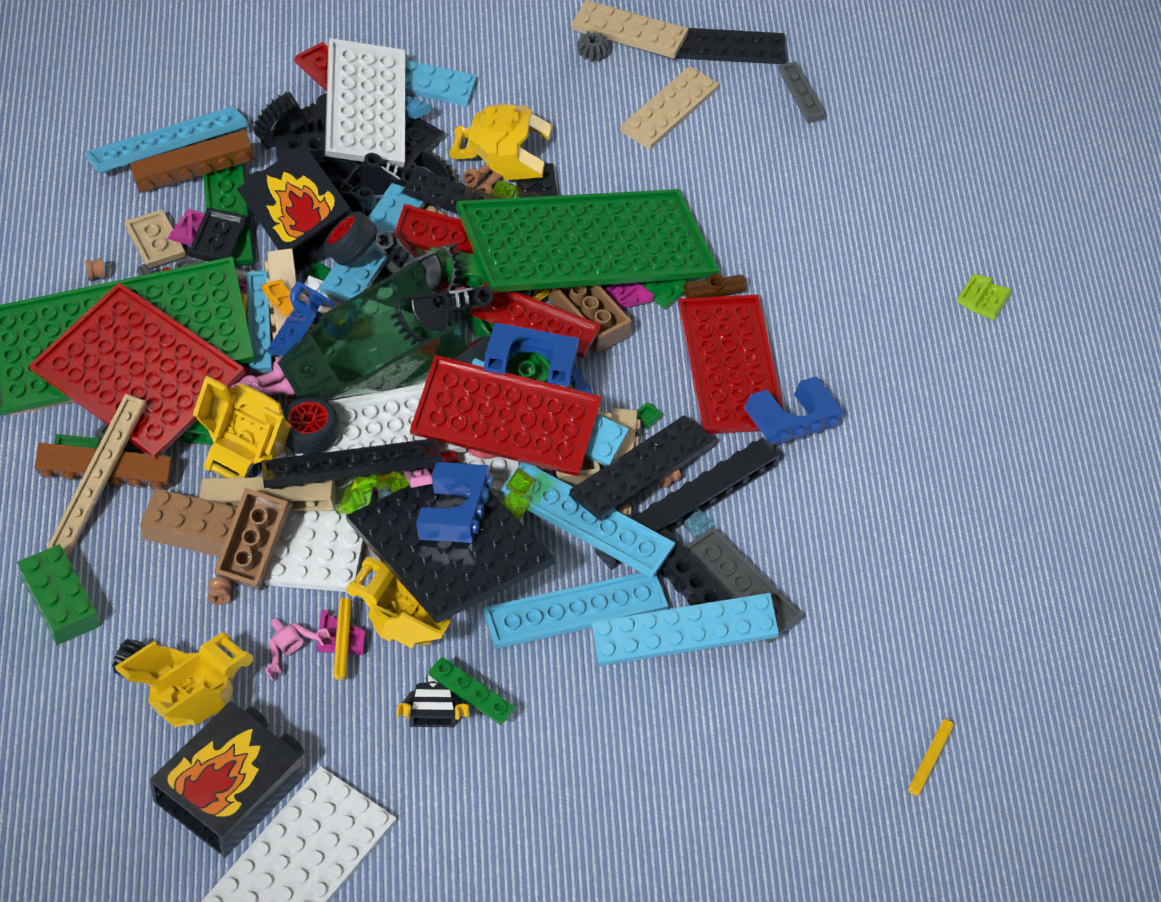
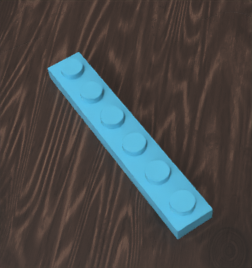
[246,270,272,374]

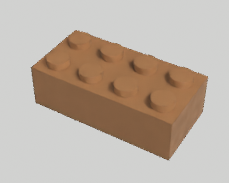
[548,285,632,354]
[140,488,238,557]
[214,488,291,591]

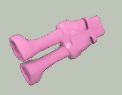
[230,358,300,396]

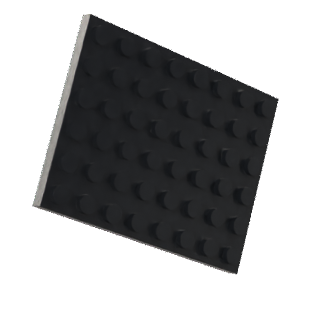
[346,461,556,624]

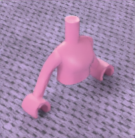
[266,618,333,681]

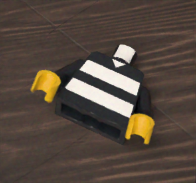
[396,675,470,727]

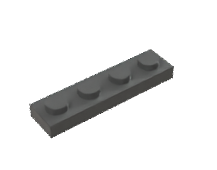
[778,62,825,123]

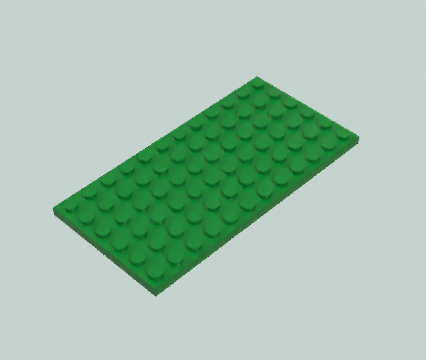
[456,189,720,293]
[0,257,255,415]

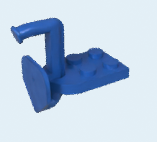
[266,281,360,360]

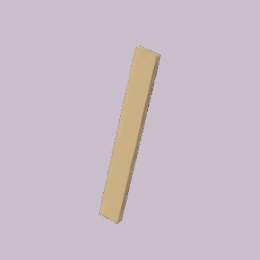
[46,394,146,558]

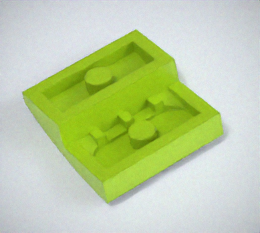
[957,274,1011,320]

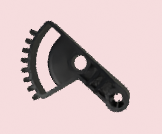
[253,91,327,149]
[359,149,455,195]
[318,158,374,217]
[375,230,465,307]
[390,286,493,353]

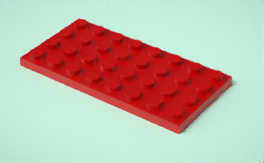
[678,294,784,434]
[409,355,602,477]

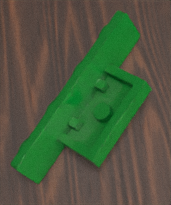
[428,657,515,725]

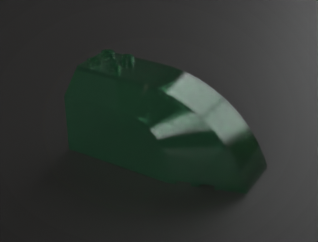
[277,260,468,401]

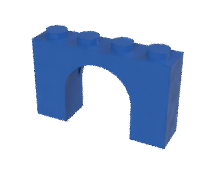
[483,322,579,387]
[744,376,844,445]
[416,462,493,543]

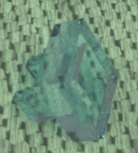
[683,510,715,538]

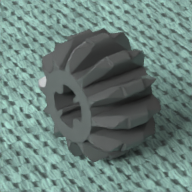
[577,31,609,62]

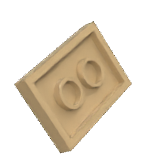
[124,209,185,268]

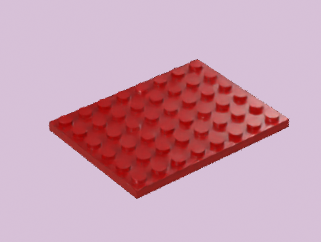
[29,283,245,460]

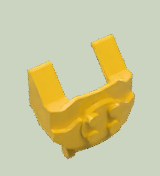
[449,103,552,180]
[193,376,291,478]
[346,557,451,649]
[115,632,253,728]

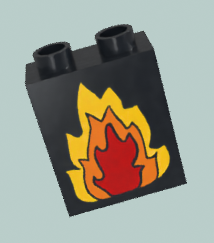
[237,143,353,274]
[150,701,304,858]

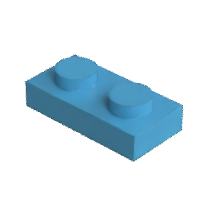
[405,96,431,119]

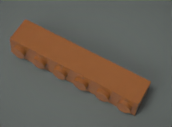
[130,130,255,193]
[34,443,174,490]

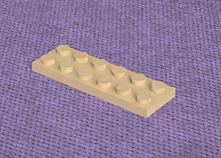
[571,0,688,59]
[620,66,719,150]

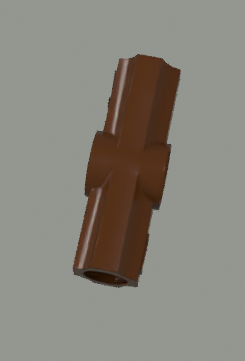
[683,274,746,298]

